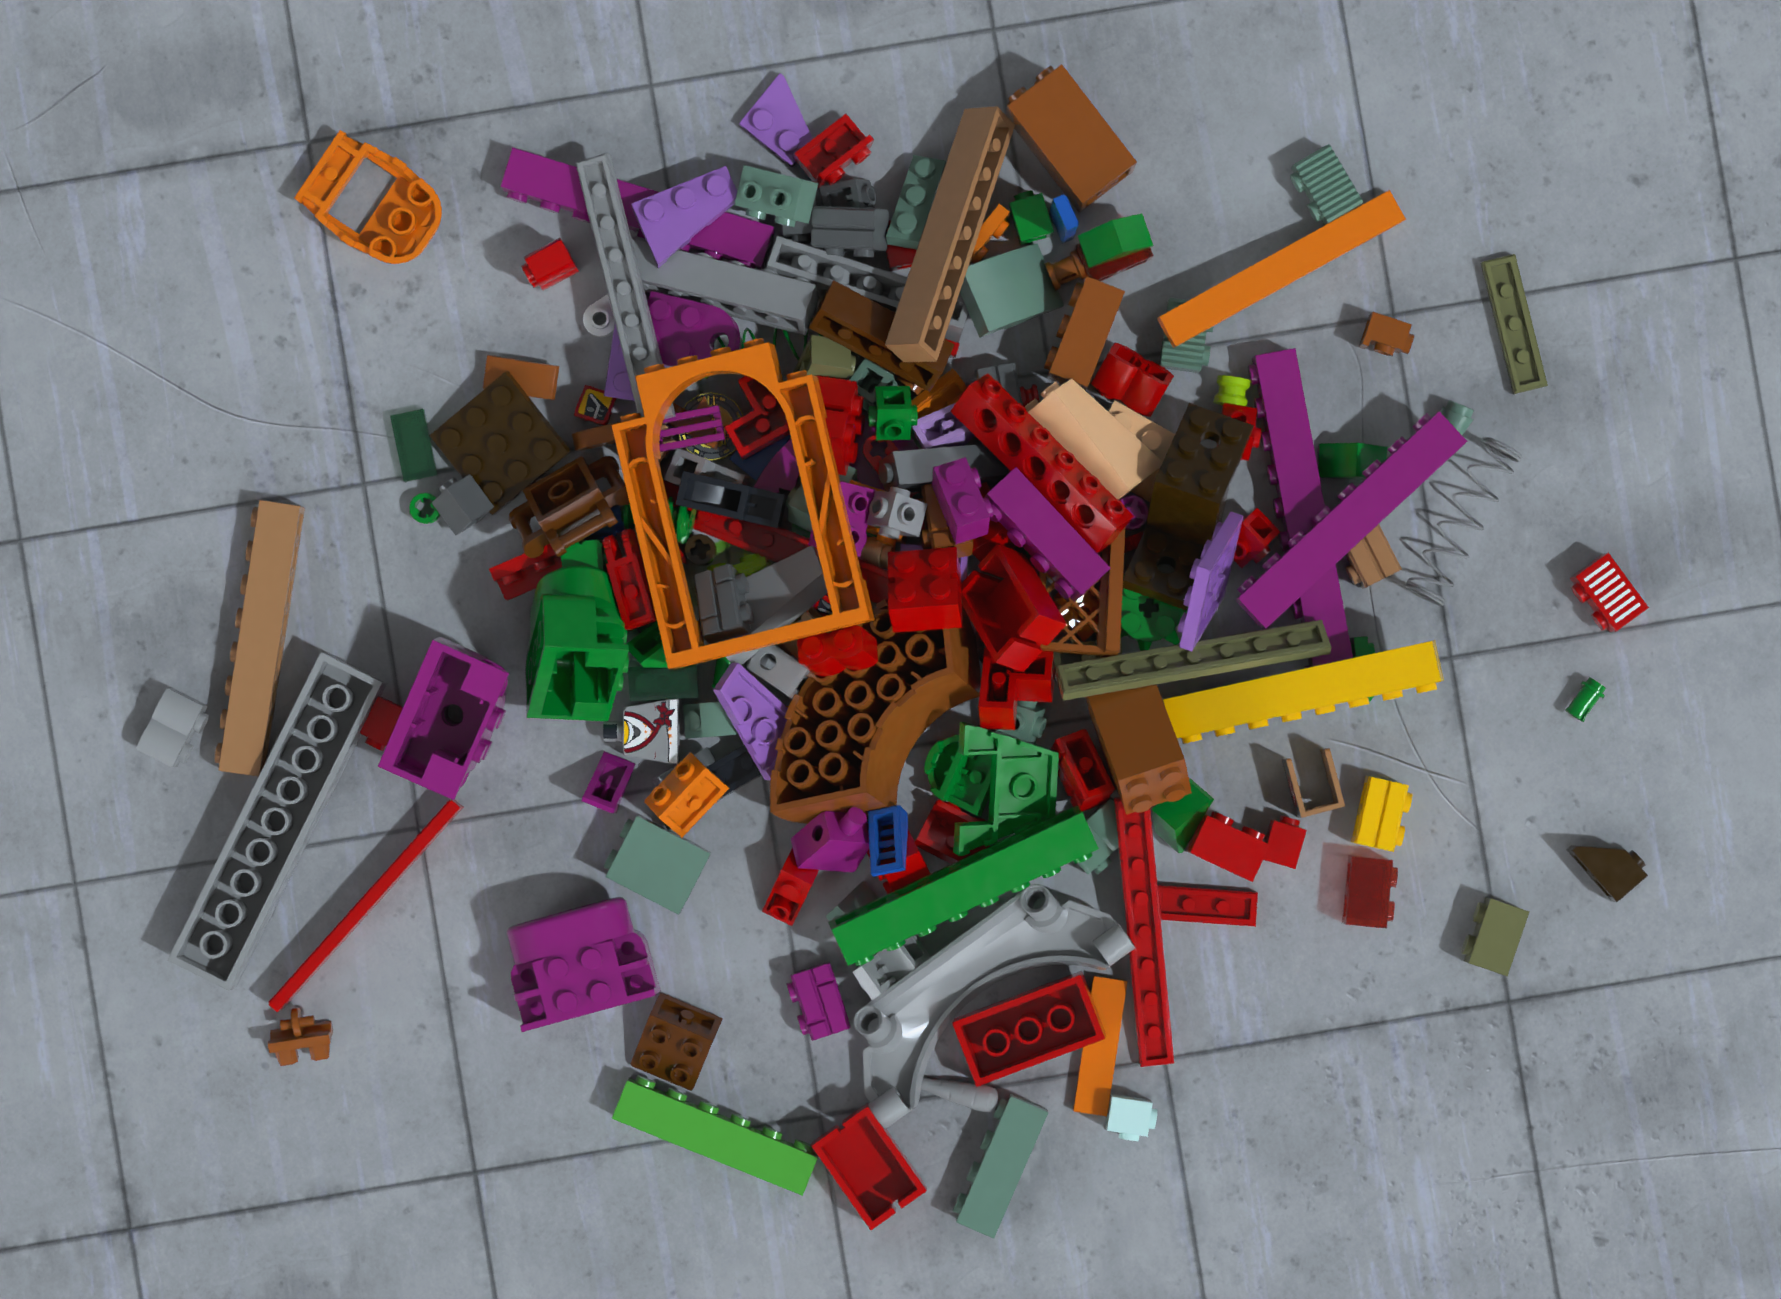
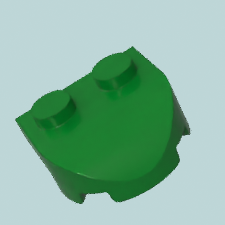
[924,735,992,816]

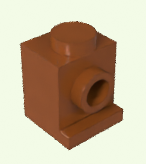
[1359,312,1414,356]

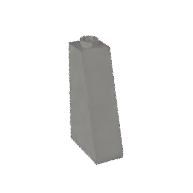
[726,546,828,665]

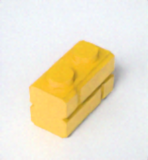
[1351,776,1413,852]

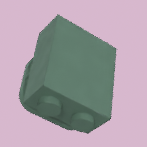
[604,815,712,915]

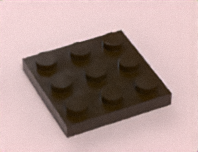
[429,371,572,515]

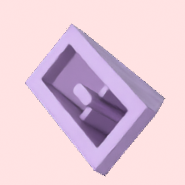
[911,403,975,449]

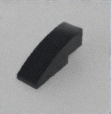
[675,471,788,529]

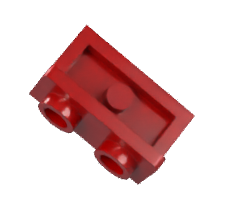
[793,113,874,188]
[915,799,990,864]

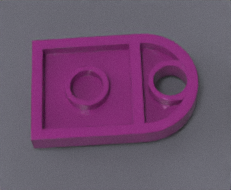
[648,291,740,367]

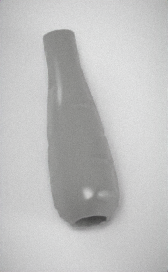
[921,1077,999,1113]

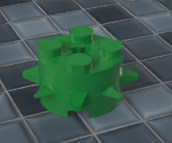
[1120,573,1188,651]

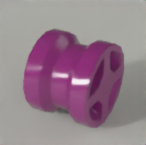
[1120,496,1148,531]

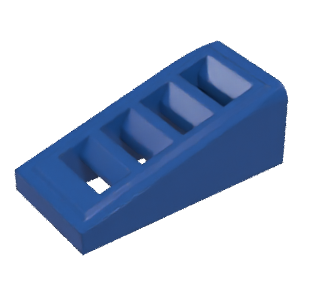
[867,805,908,877]

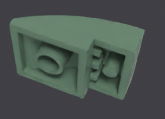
[960,243,1064,338]

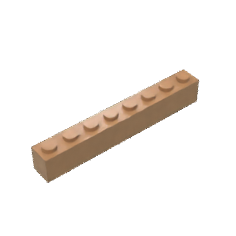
[885,106,1015,362]
[215,500,305,777]

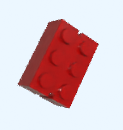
[961,544,1067,672]
[811,1103,927,1230]

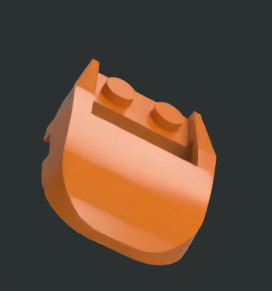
[294,130,442,264]

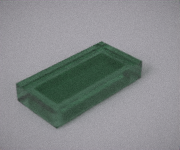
[390,409,438,483]

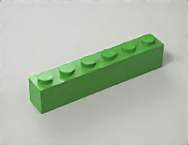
[612,1075,818,1196]

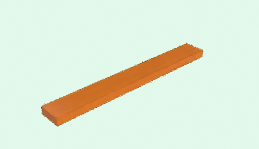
[1157,190,1406,349]

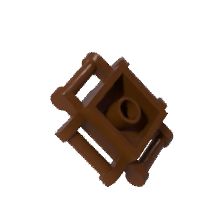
[509,456,629,558]

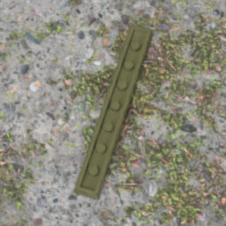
[1055,620,1331,701]

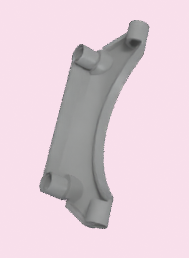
[854,884,1136,1129]

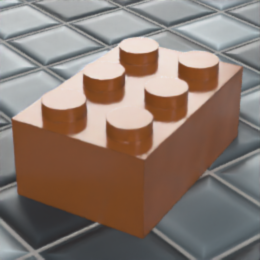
[1044,276,1125,391]

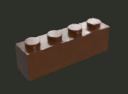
[808,280,955,392]

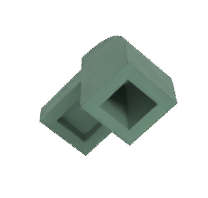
[683,702,739,739]

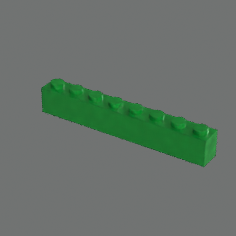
[828,806,1099,966]

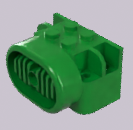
[525,566,629,721]

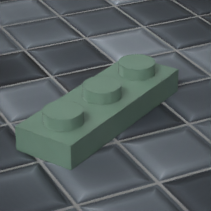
[886,155,946,250]

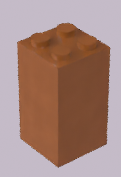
[1006,64,1137,213]
[1085,684,1192,815]

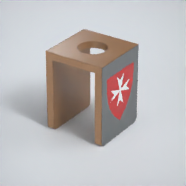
[1282,748,1345,818]

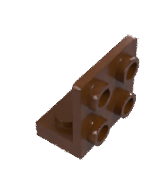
[630,992,723,1091]

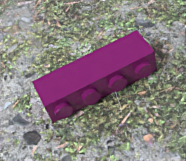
[983,467,1111,602]

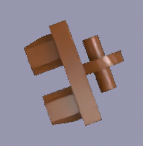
[268,1008,333,1066]

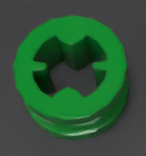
[409,493,440,524]

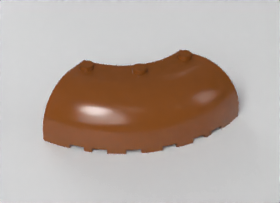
[770,599,981,824]

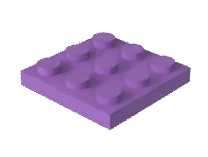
[1178,511,1243,652]

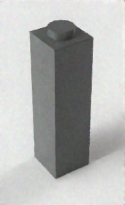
[878,444,1009,492]

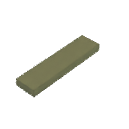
[1480,254,1548,395]

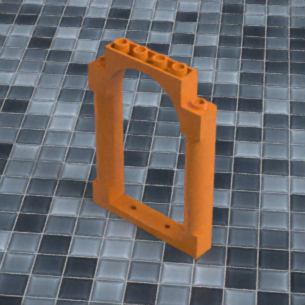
[612,338,875,669]

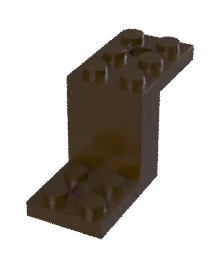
[1123,403,1254,610]

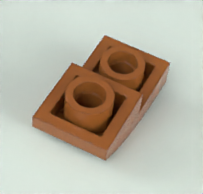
[483,355,559,400]

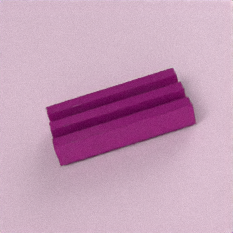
[659,405,725,452]

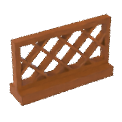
[1038,528,1125,658]

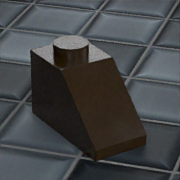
[1566,845,1648,902]

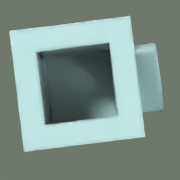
[1105,1094,1158,1141]

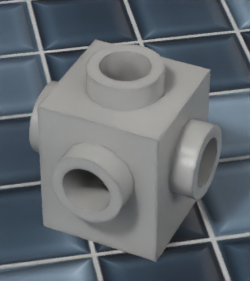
[867,487,927,539]

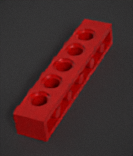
[950,373,1134,553]

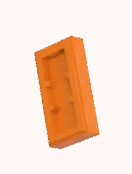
[911,368,967,419]

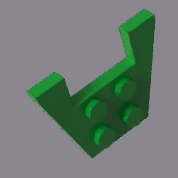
[953,722,1059,856]

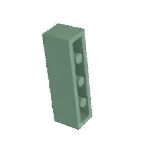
[952,1093,1049,1239]

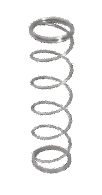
[1405,437,1522,606]

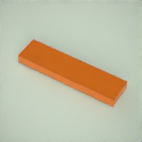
[1073,976,1128,1116]

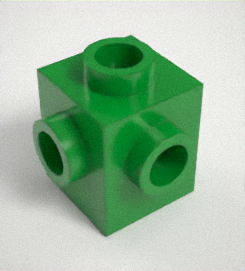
[868,386,918,441]

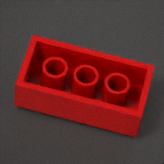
[952,970,1106,1087]

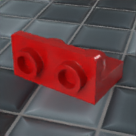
[489,543,562,601]

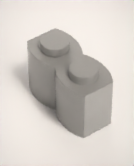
[136,688,209,767]

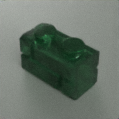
[628,664,700,702]

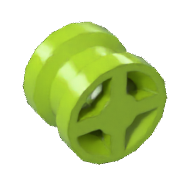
[1213,375,1251,407]

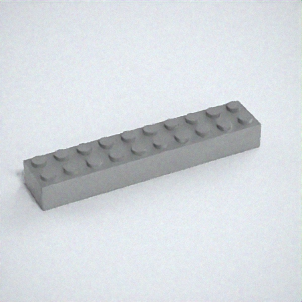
[167,652,387,991]

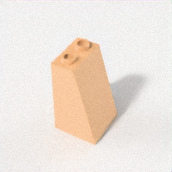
[1025,379,1163,500]

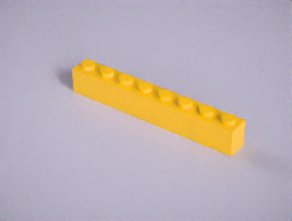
[1163,640,1444,744]

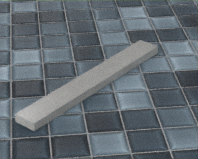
[575,153,676,420]

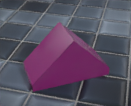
[581,751,636,814]

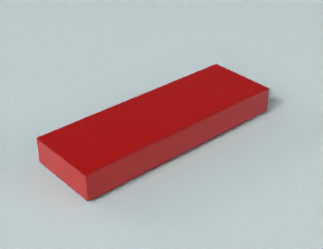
[1158,885,1258,927]

